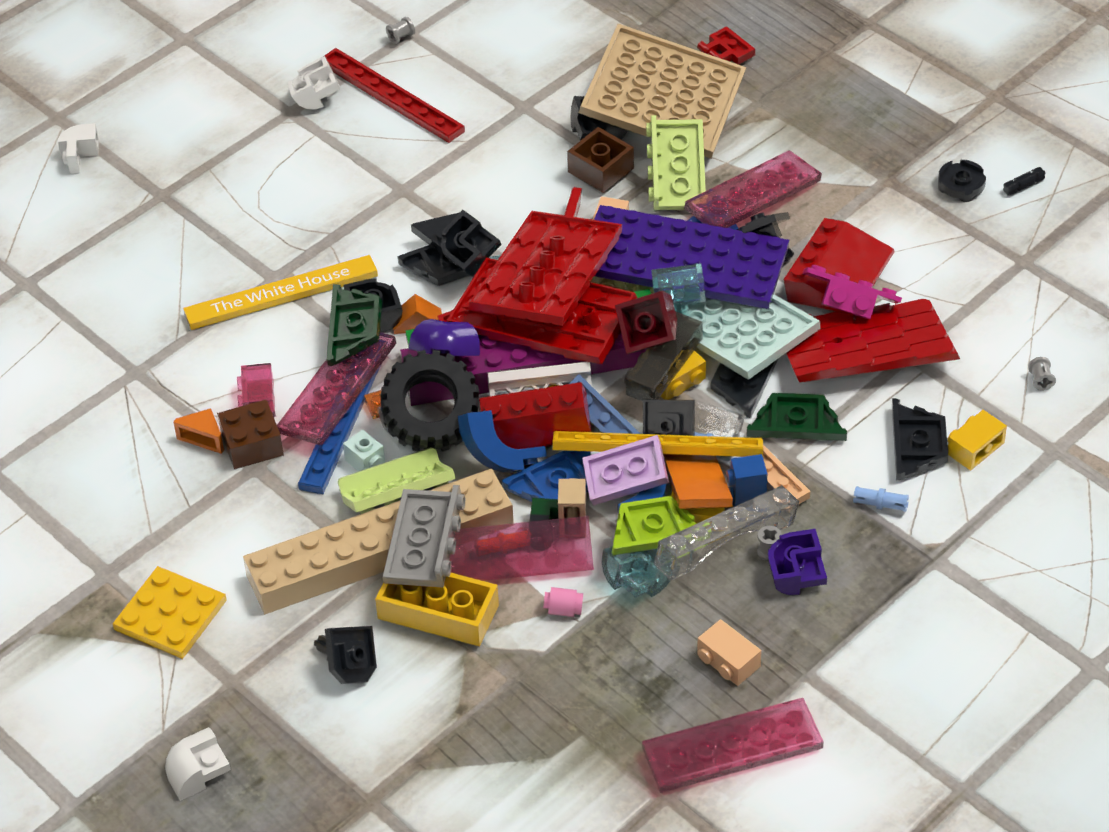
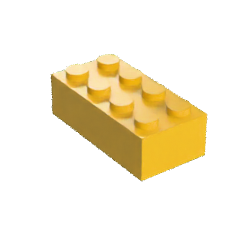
[375,573,499,647]

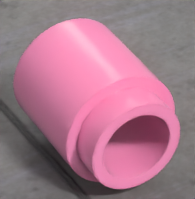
[543,587,583,617]

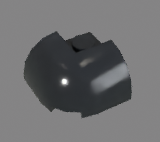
[570,96,628,140]
[441,209,502,275]
[343,278,403,333]

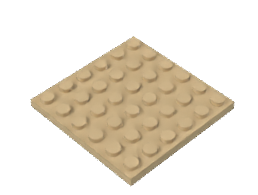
[579,24,746,159]

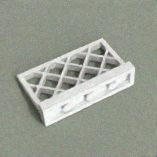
[488,362,593,426]

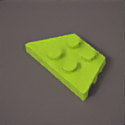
[611,496,712,555]

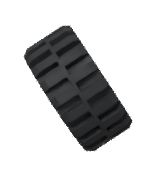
[380,350,480,452]

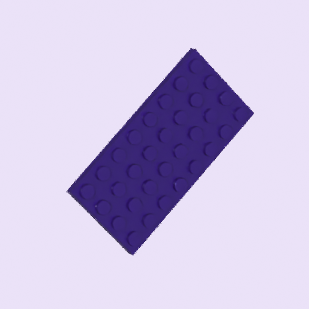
[594,205,789,310]

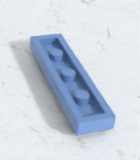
[569,374,641,434]

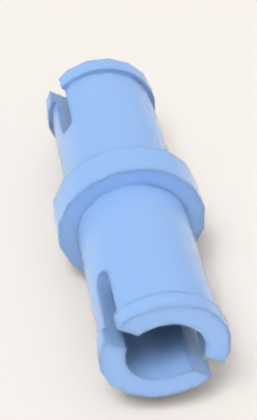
[853,486,909,512]

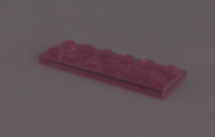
[684,150,822,228]
[277,332,397,446]
[449,516,594,581]
[642,697,824,793]

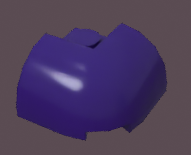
[409,319,480,356]
[768,529,827,595]

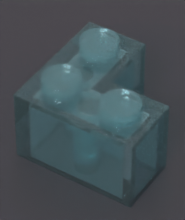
[651,264,706,325]

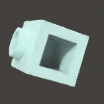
[343,430,385,471]

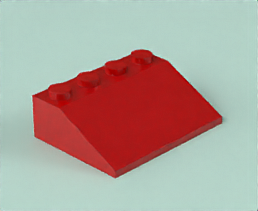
[783,218,895,315]

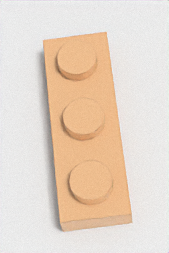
[763,445,810,510]

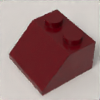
[615,291,677,354]

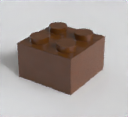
[567,127,634,193]
[217,399,284,470]

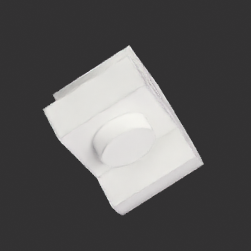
[58,123,99,174]

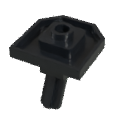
[736,212,794,263]
[643,399,695,436]
[314,626,377,684]

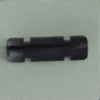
[1003,167,1046,196]

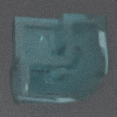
[601,546,678,598]

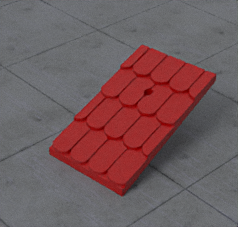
[469,211,622,326]
[447,257,637,364]
[786,299,960,383]

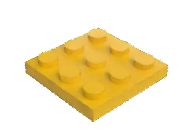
[112,566,227,659]

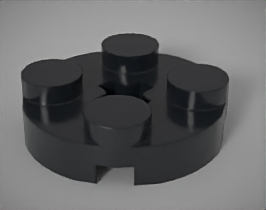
[938,160,986,202]

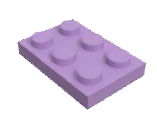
[582,435,669,506]

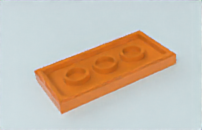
[663,454,733,509]

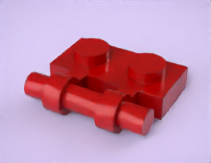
[697,26,755,65]

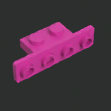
[803,265,902,319]

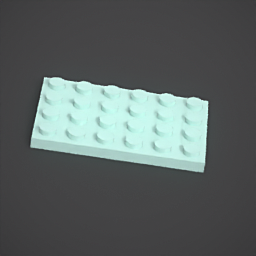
[667,291,820,380]

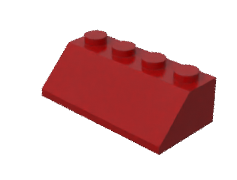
[479,382,591,449]

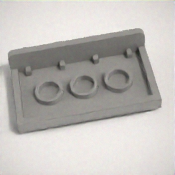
[383,485,466,587]

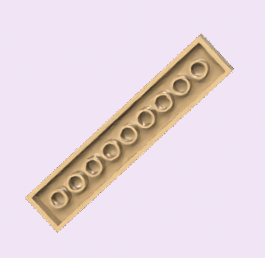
[243,468,514,615]

